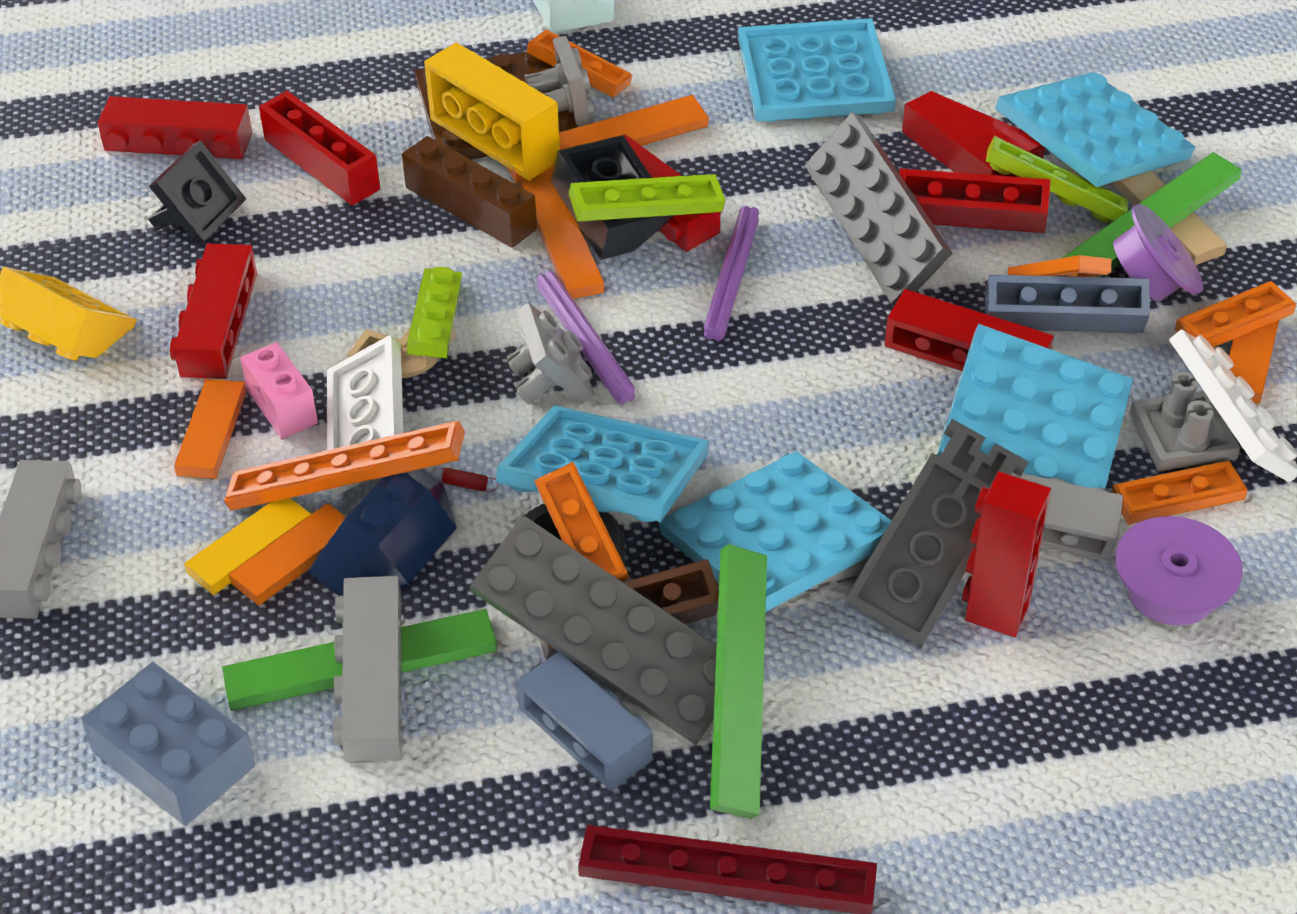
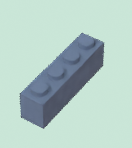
[985,275,1150,333]

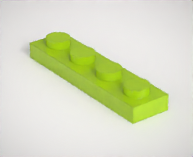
[986,136,1128,223]
[569,174,726,222]
[407,267,462,358]

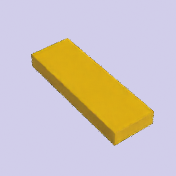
[184,498,311,596]

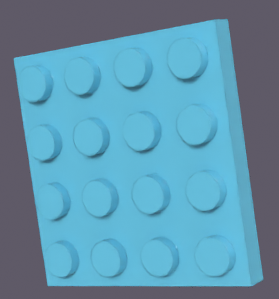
[738,18,896,122]
[995,72,1195,187]
[936,324,1133,489]
[496,405,710,522]
[659,451,892,612]

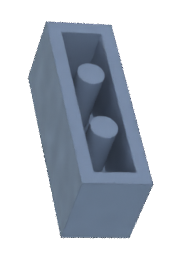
[517,652,653,792]

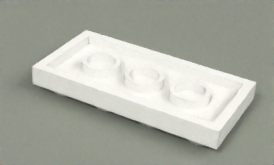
[1169,329,1297,483]
[327,335,404,496]

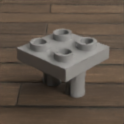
[524,36,595,127]
[507,302,595,404]
[1130,372,1240,472]

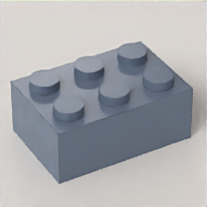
[81,661,255,826]

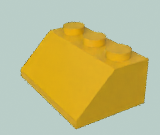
[0,267,138,361]

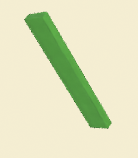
[1062,152,1242,277]
[710,544,767,819]
[222,608,497,711]

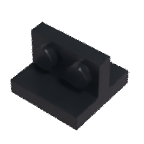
[148,141,246,245]

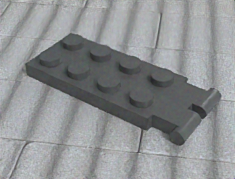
[844,419,1029,648]

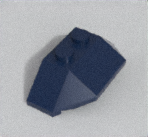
[308,469,457,596]

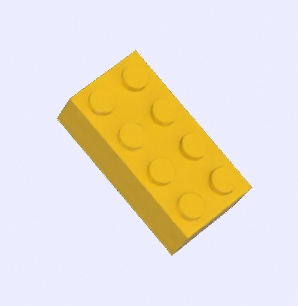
[424,42,560,181]

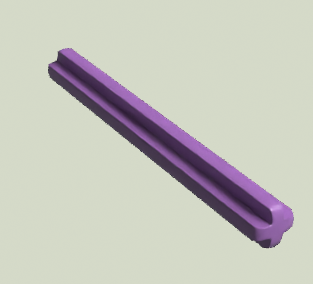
[703,206,759,341]
[537,271,635,405]

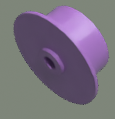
[1113,204,1203,302]
[1115,516,1243,625]

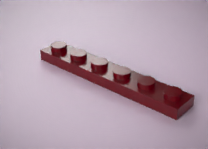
[578,825,877,914]

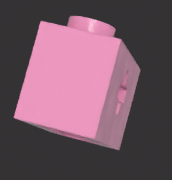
[240,342,318,440]

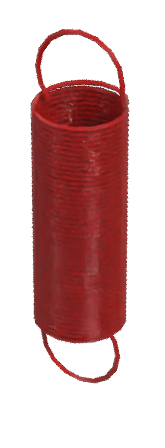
[431,467,498,492]

